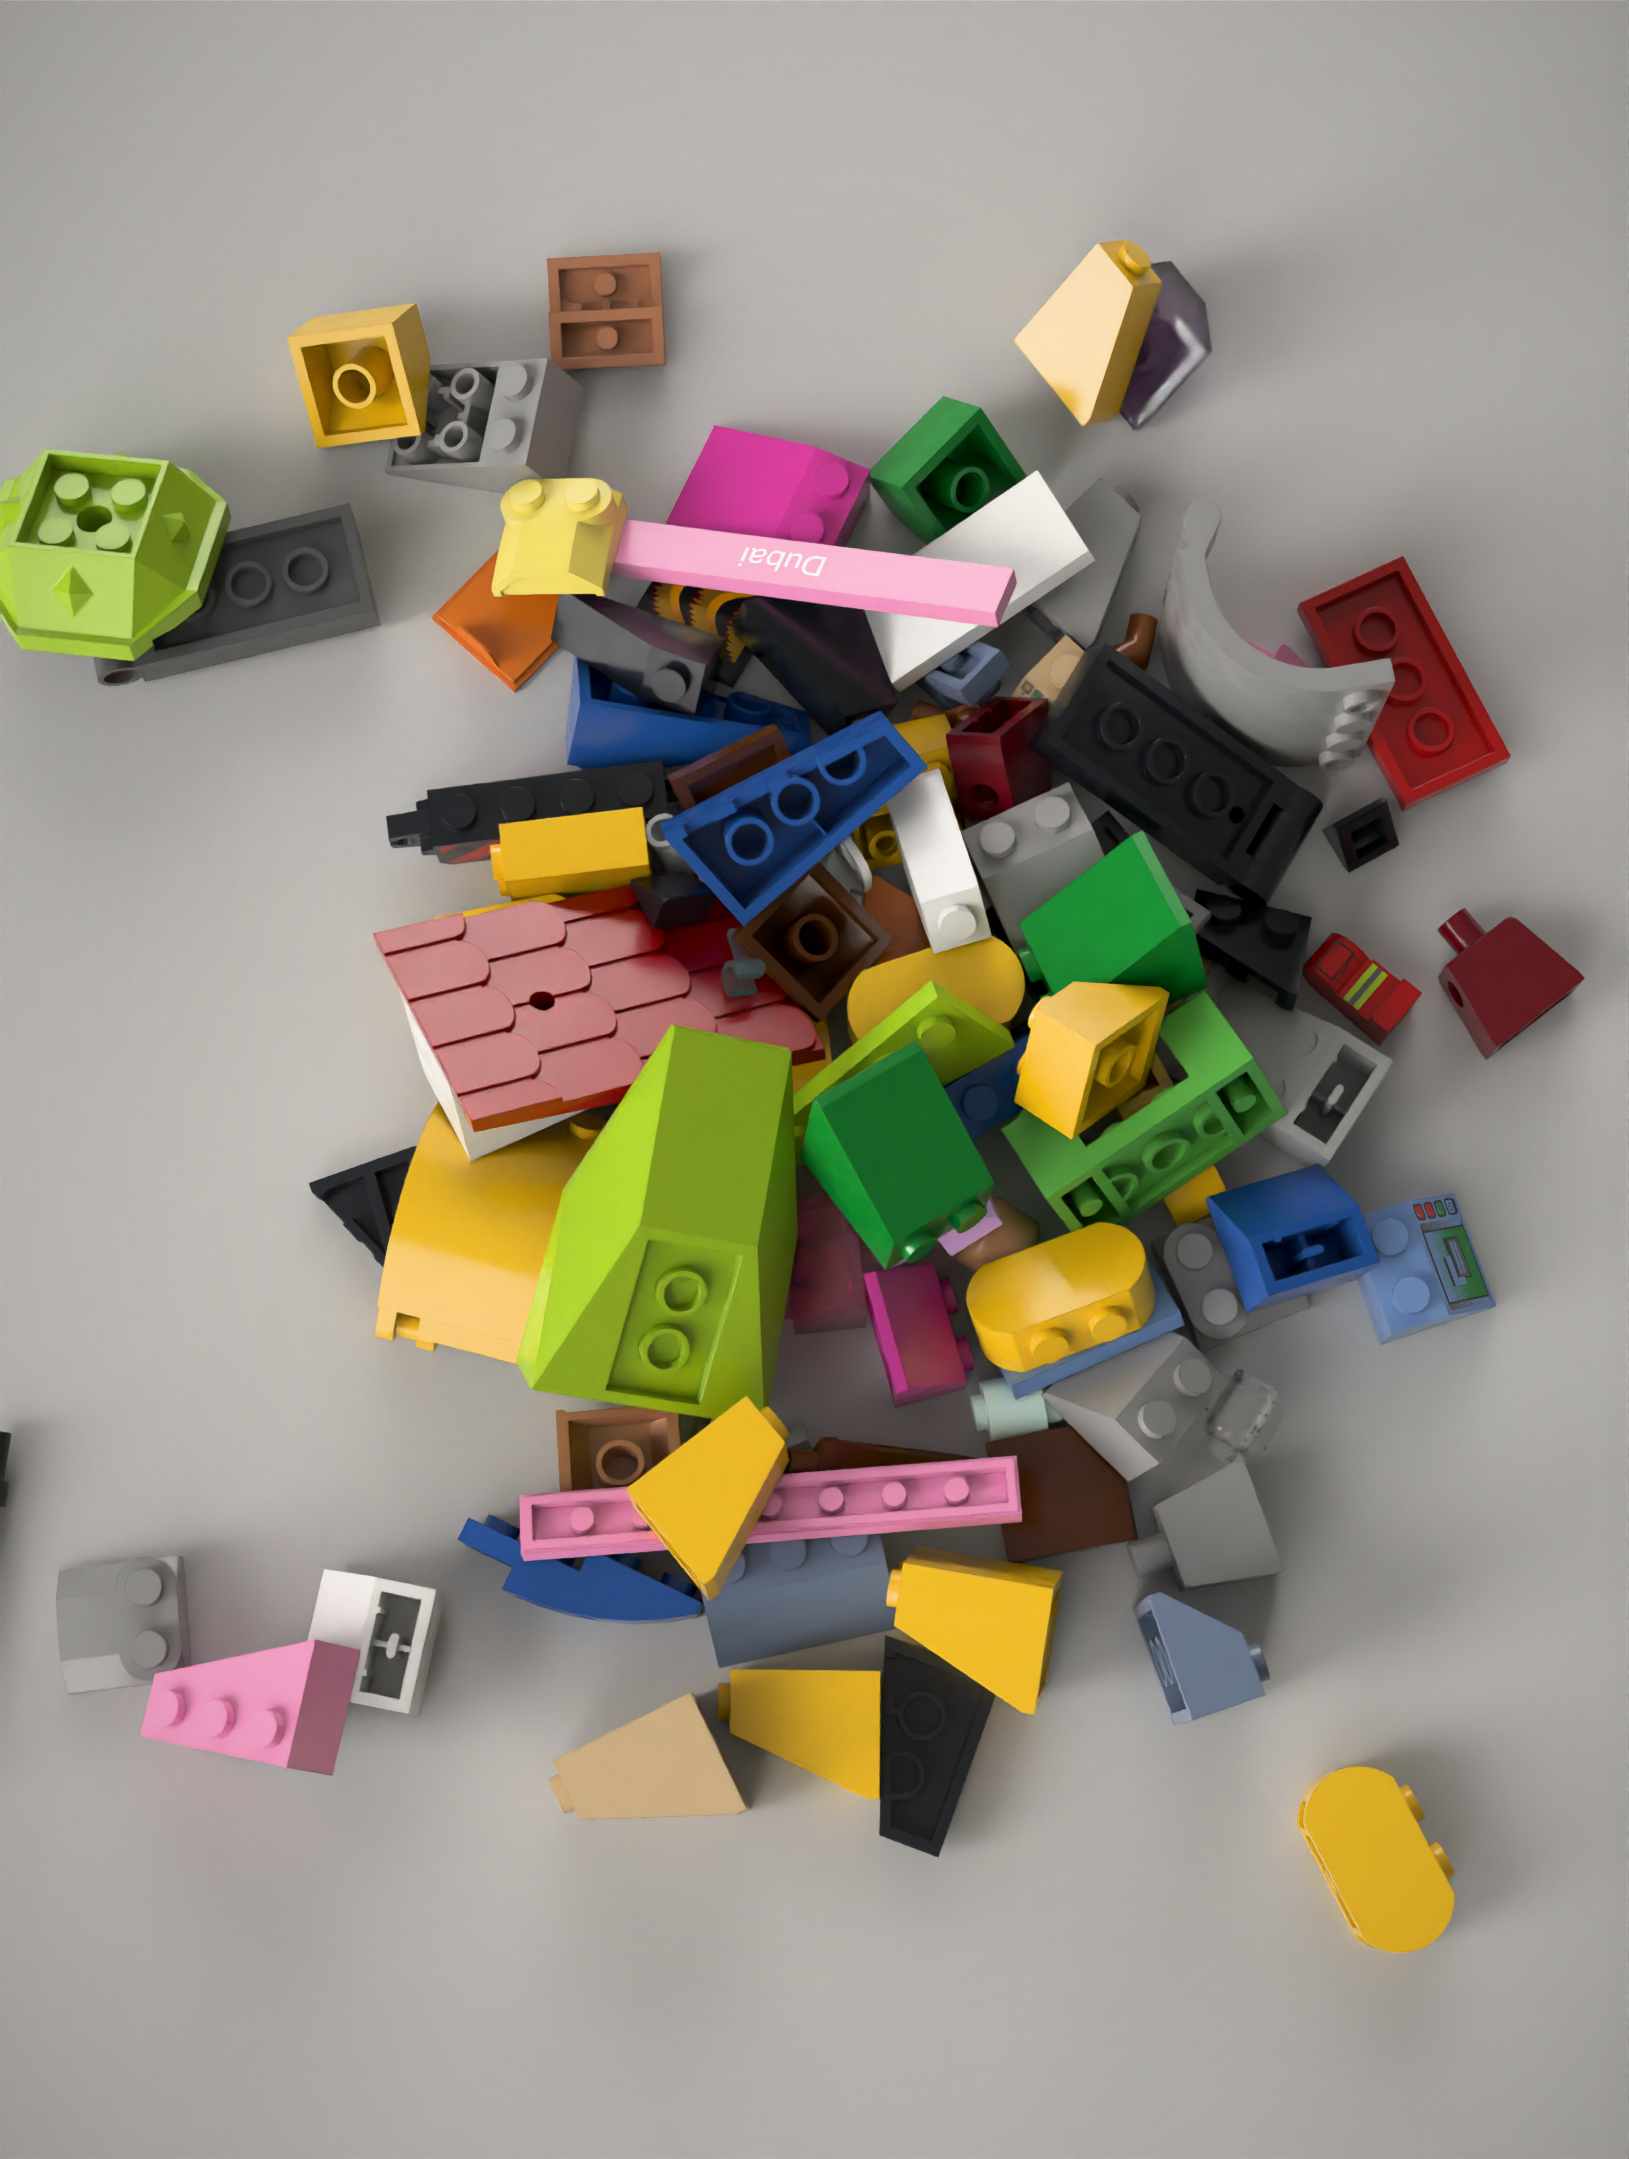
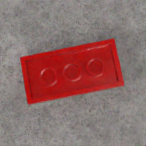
[1297,556,1511,811]

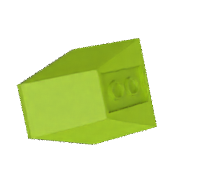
[516,1024,798,1419]

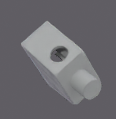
[1127,1459,1284,1592]

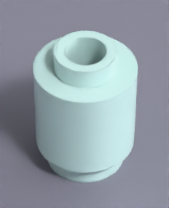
[970,1377,1062,1441]

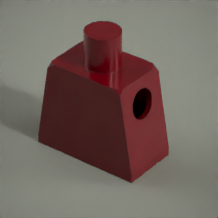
[946,696,1052,820]
[1437,908,1585,1060]

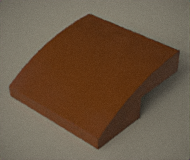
[985,1425,1139,1563]

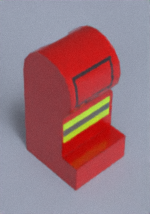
[1302,932,1422,1046]

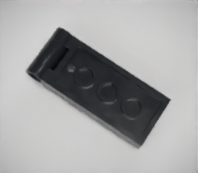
[1027,643,1323,906]

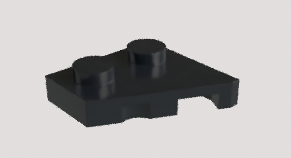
[1194,889,1312,1011]
[309,1146,417,1268]

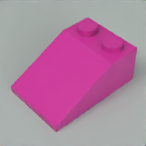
[666,425,870,547]

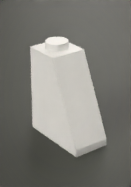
[887,768,992,954]

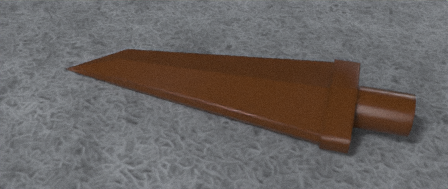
[784,1437,980,1474]

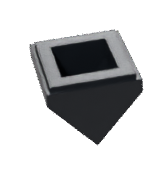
[1322,797,1399,873]

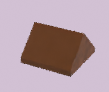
[732,862,895,1023]

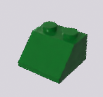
[870,396,1027,545]

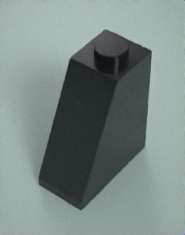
[731,596,898,736]

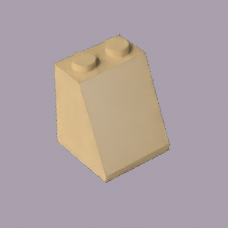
[549,1692,750,1820]

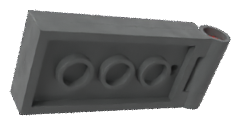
[93,503,381,686]

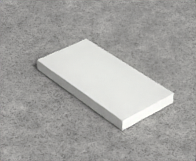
[864,470,1096,693]

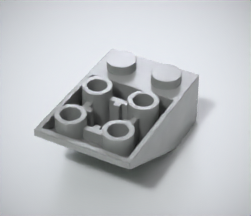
[385,358,584,494]
[1169,979,1394,1169]

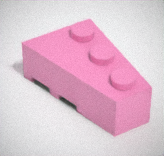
[140,1639,361,1776]

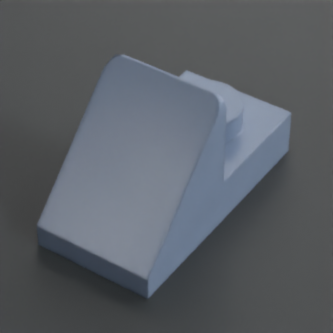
[915,641,1012,710]

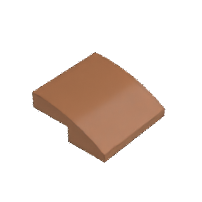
[547,252,666,371]

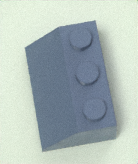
[701,1533,897,1668]
[1133,1592,1270,1726]

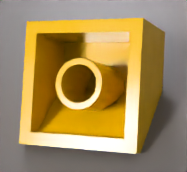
[287,303,431,448]
[1014,982,1170,1140]

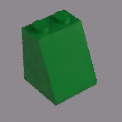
[1017,830,1209,1006]
[800,1040,995,1270]

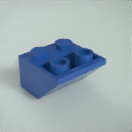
[1205,1164,1380,1313]

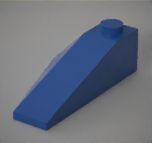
[566,656,812,770]

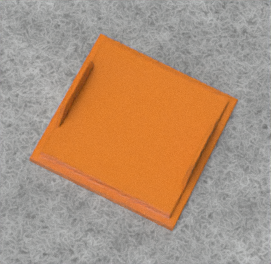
[431,549,561,693]

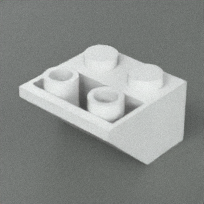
[308,1569,445,1716]

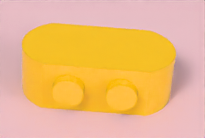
[847,936,1025,1044]
[966,1222,1156,1372]
[1297,1766,1455,1953]

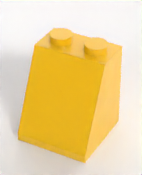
[886,1546,1064,1715]

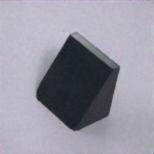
[629,871,716,929]

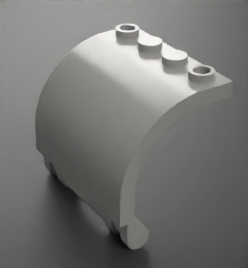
[1157,498,1395,770]

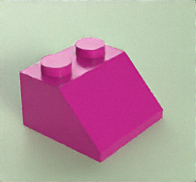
[863,1264,975,1408]

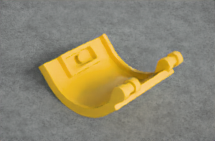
[375,1101,606,1364]

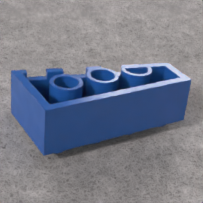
[660,710,928,926]

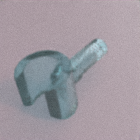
[722,928,766,997]

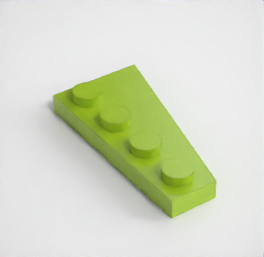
[793,980,1015,1166]

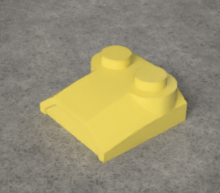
[491,478,628,597]

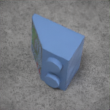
[1357,1193,1496,1345]

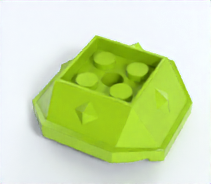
[0,449,231,661]

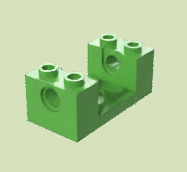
[1001,990,1288,1232]

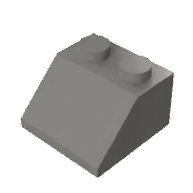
[961,782,1104,959]
[1041,1331,1229,1482]

